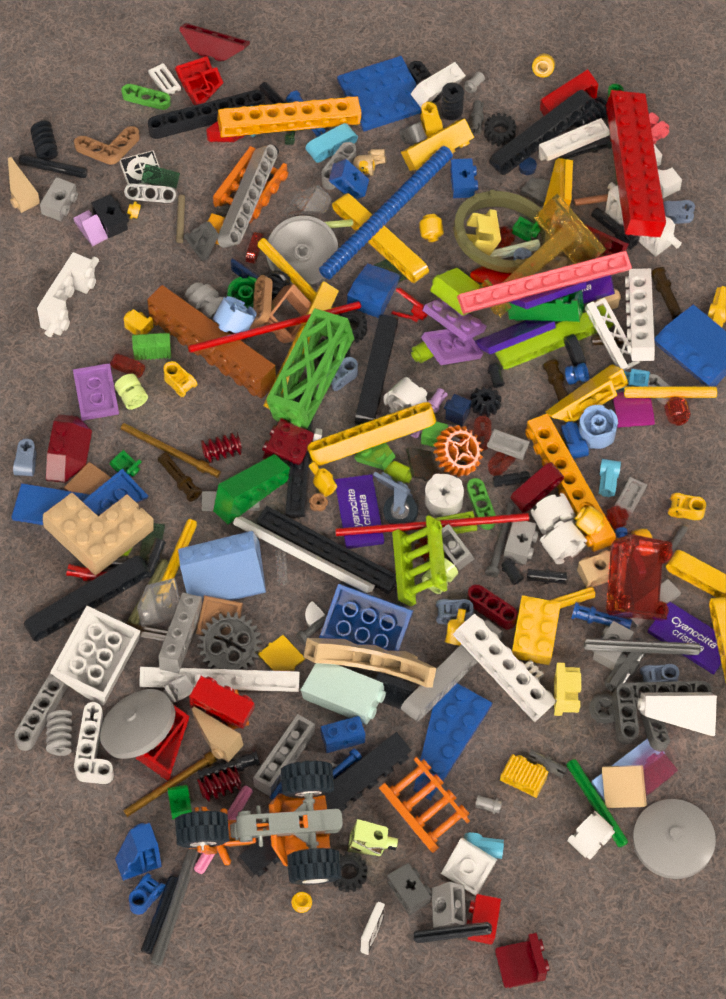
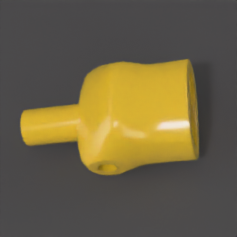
[309,462,337,497]
[445,608,466,646]

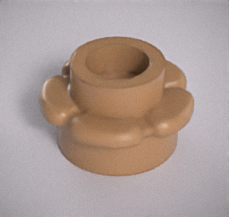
[309,493,328,512]

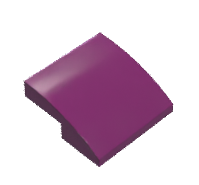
[612,392,655,428]

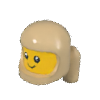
[353,149,386,176]

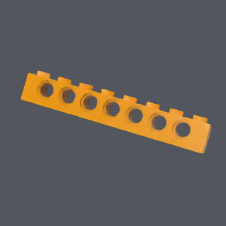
[218,96,362,137]
[525,413,616,552]

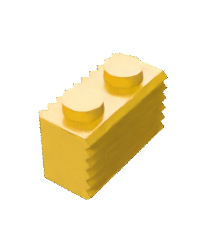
[500,754,548,798]

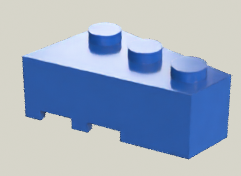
[115,823,162,881]

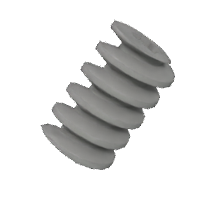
[46,710,72,756]

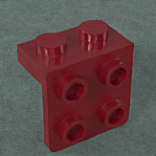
[262,418,314,465]
[495,932,549,988]

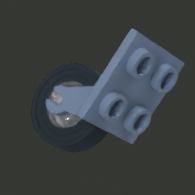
[373,472,418,524]

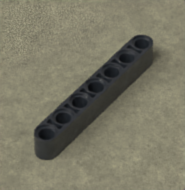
[148,90,265,139]
[489,90,596,175]
[355,314,398,424]
[24,555,151,641]

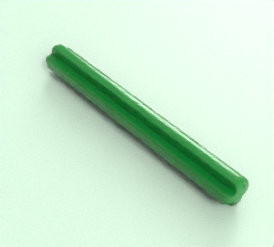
[566,759,628,848]

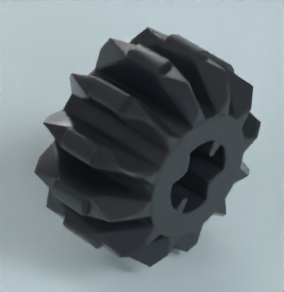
[267,270,290,301]
[470,386,501,418]

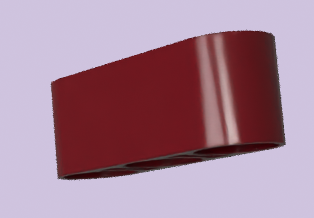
[510,462,564,513]
[467,584,517,630]

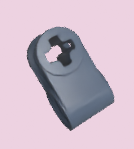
[663,200,695,224]
[327,357,358,391]
[13,439,37,477]
[436,599,473,624]
[640,664,679,682]

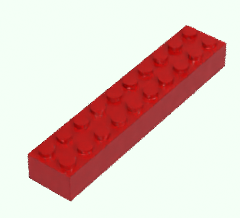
[606,90,666,238]

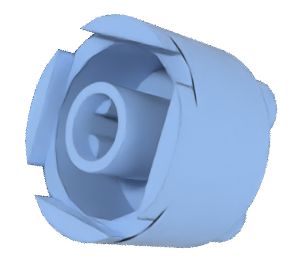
[213,296,257,334]
[579,405,618,449]

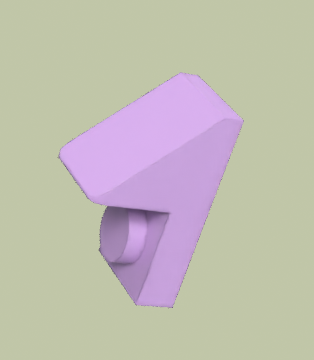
[73,210,108,246]

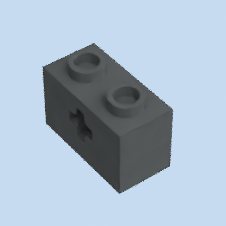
[387,863,432,916]

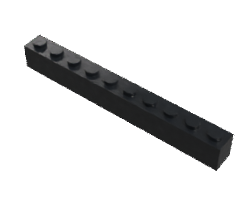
[237,732,412,878]

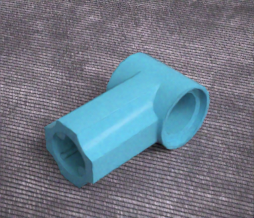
[599,459,621,497]
[464,832,504,859]

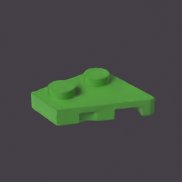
[354,442,395,470]

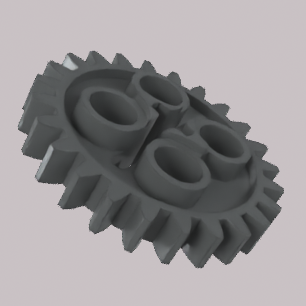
[198,612,263,670]

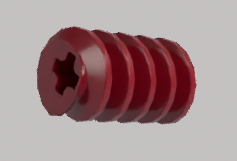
[201,432,242,463]
[197,765,242,802]

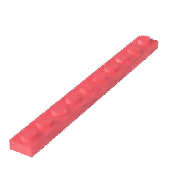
[457,251,632,314]

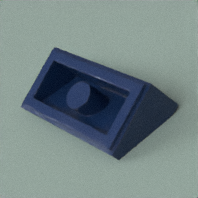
[231,258,260,279]

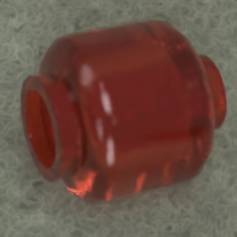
[664,397,691,426]

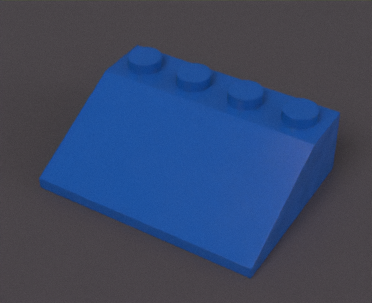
[654,304,726,387]
[319,584,414,651]

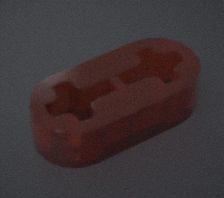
[245,232,264,264]
[110,354,146,378]
[474,416,491,451]
[488,451,516,476]

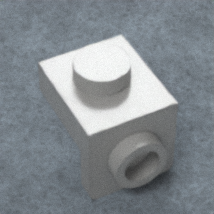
[163,674,194,703]

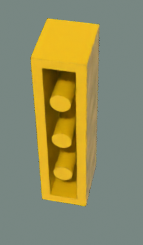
[401,119,474,171]

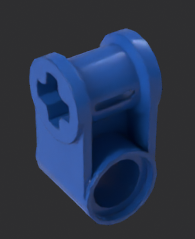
[129,873,165,915]

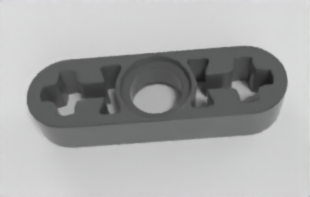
[641,714,670,752]

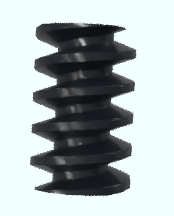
[441,82,464,121]
[574,97,608,128]
[30,120,58,160]

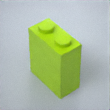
[430,268,483,316]

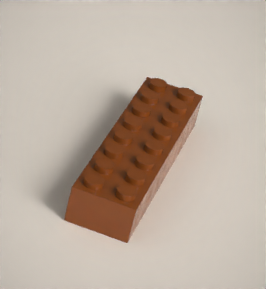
[147,285,276,399]

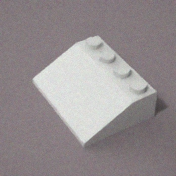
[51,606,140,706]

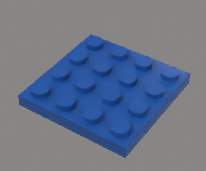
[337,56,422,132]

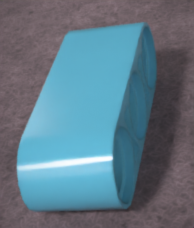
[305,123,358,163]

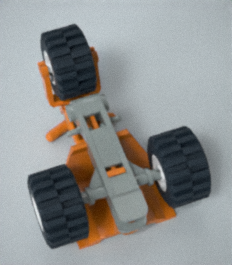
[175,761,343,885]

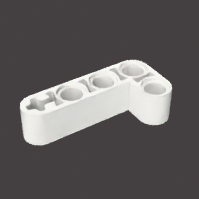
[74,702,114,784]

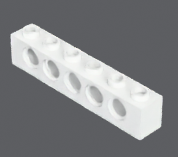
[625,268,654,361]
[453,614,556,722]

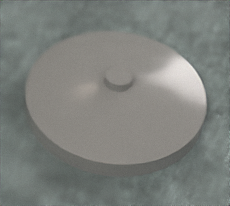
[266,216,339,287]
[100,689,175,759]
[633,799,716,879]

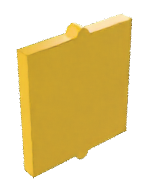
[258,635,305,671]

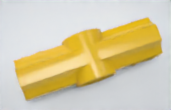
[708,286,726,327]

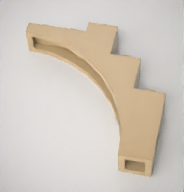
[303,638,436,687]

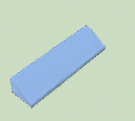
[592,738,665,801]

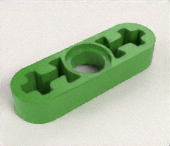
[122,84,171,110]
[467,478,496,530]

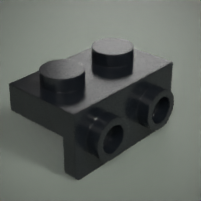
[376,673,416,709]

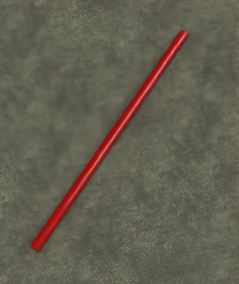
[188,301,361,353]
[335,513,529,536]

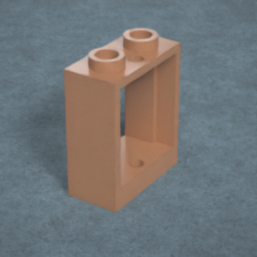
[264,284,311,343]

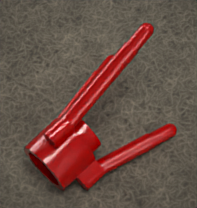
[391,288,428,322]

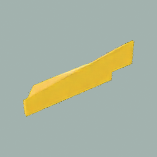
[540,158,573,224]
[545,364,629,422]

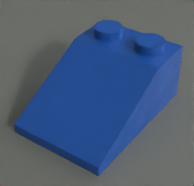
[347,263,401,318]

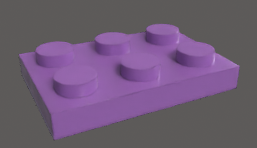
[422,298,487,341]
[421,329,483,365]
[73,363,119,421]

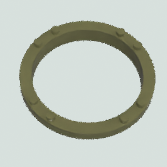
[453,190,554,273]

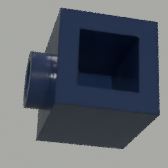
[444,394,471,426]

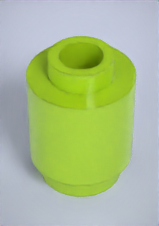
[411,341,434,364]
[384,461,413,484]

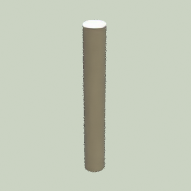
[176,195,185,243]

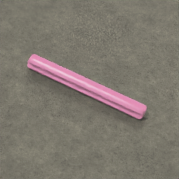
[194,786,253,874]

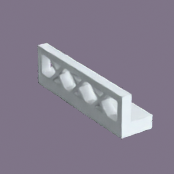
[538,119,610,161]
[585,298,640,371]

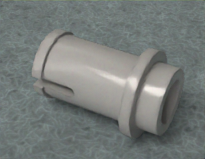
[464,72,485,93]
[475,795,502,814]

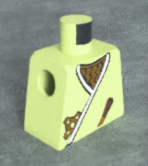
[347,819,398,856]

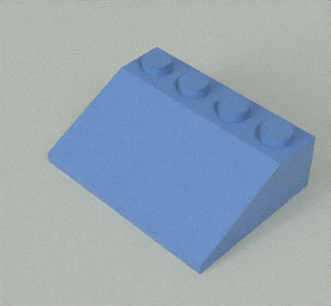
[178,531,266,603]

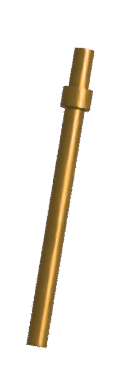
[121,423,221,478]
[123,751,217,817]

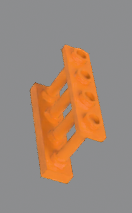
[213,146,288,224]
[379,757,470,853]

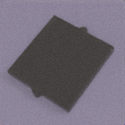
[406,447,438,482]

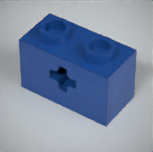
[450,158,478,198]
[329,159,369,199]
[321,716,365,754]

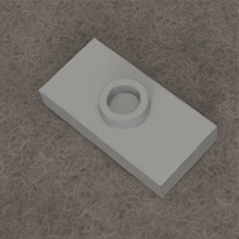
[487,429,530,460]
[614,477,647,516]

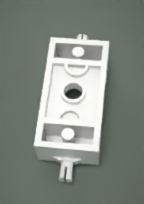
[605,182,682,257]
[37,253,99,337]

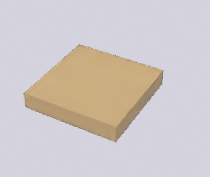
[602,765,647,808]

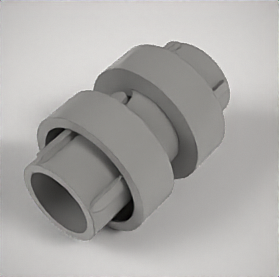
[184,282,224,325]

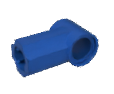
[561,421,589,459]

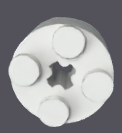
[384,377,427,414]
[425,474,464,517]
[531,493,576,534]
[540,521,587,564]
[567,811,615,860]

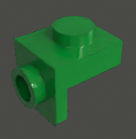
[510,216,541,242]
[109,450,142,477]
[167,785,192,820]

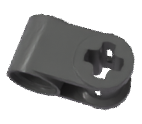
[399,121,427,144]

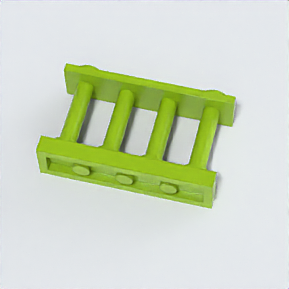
[392,515,447,607]

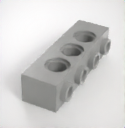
[159,593,202,674]
[253,714,315,797]

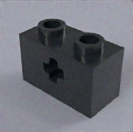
[91,194,129,238]

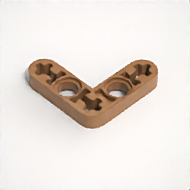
[74,126,140,165]
[229,275,272,334]

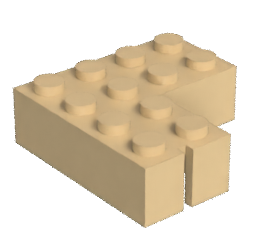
[43,493,153,576]

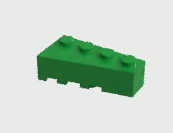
[507,290,584,322]
[213,454,290,525]

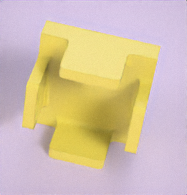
[466,209,501,256]
[554,663,581,716]

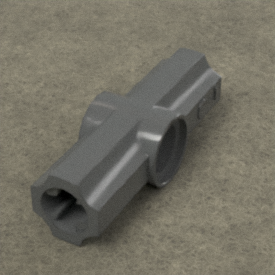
[604,638,646,692]

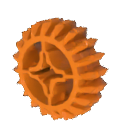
[433,425,484,477]

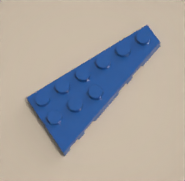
[413,683,492,801]

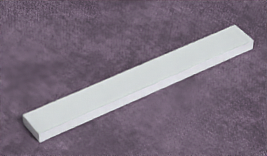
[233,517,375,593]
[140,667,300,692]

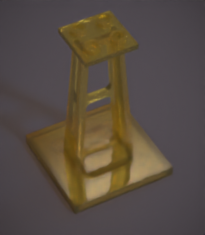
[477,194,606,318]

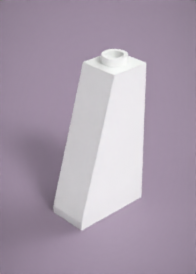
[637,692,717,736]

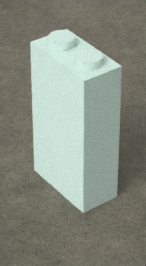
[301,663,386,725]

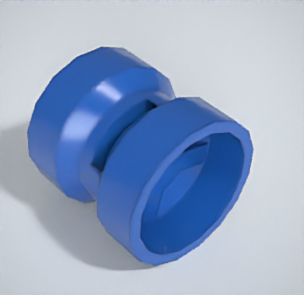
[565,363,589,385]

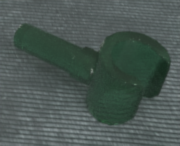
[285,130,296,145]

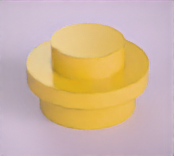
[127,201,141,219]
[291,892,312,913]

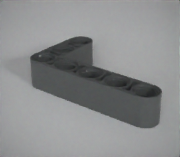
[612,681,712,745]

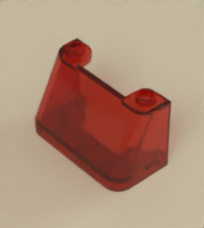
[606,534,673,621]

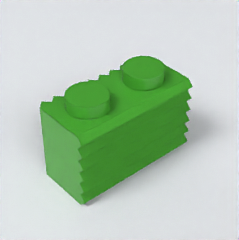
[132,333,171,361]

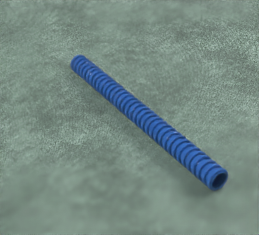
[319,146,453,279]

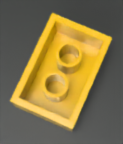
[512,595,561,665]

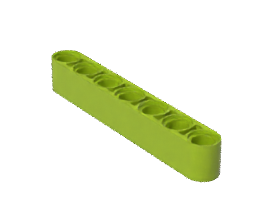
[495,305,614,369]

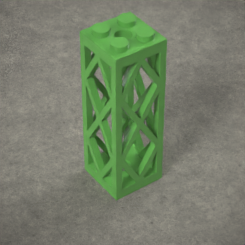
[266,308,354,429]

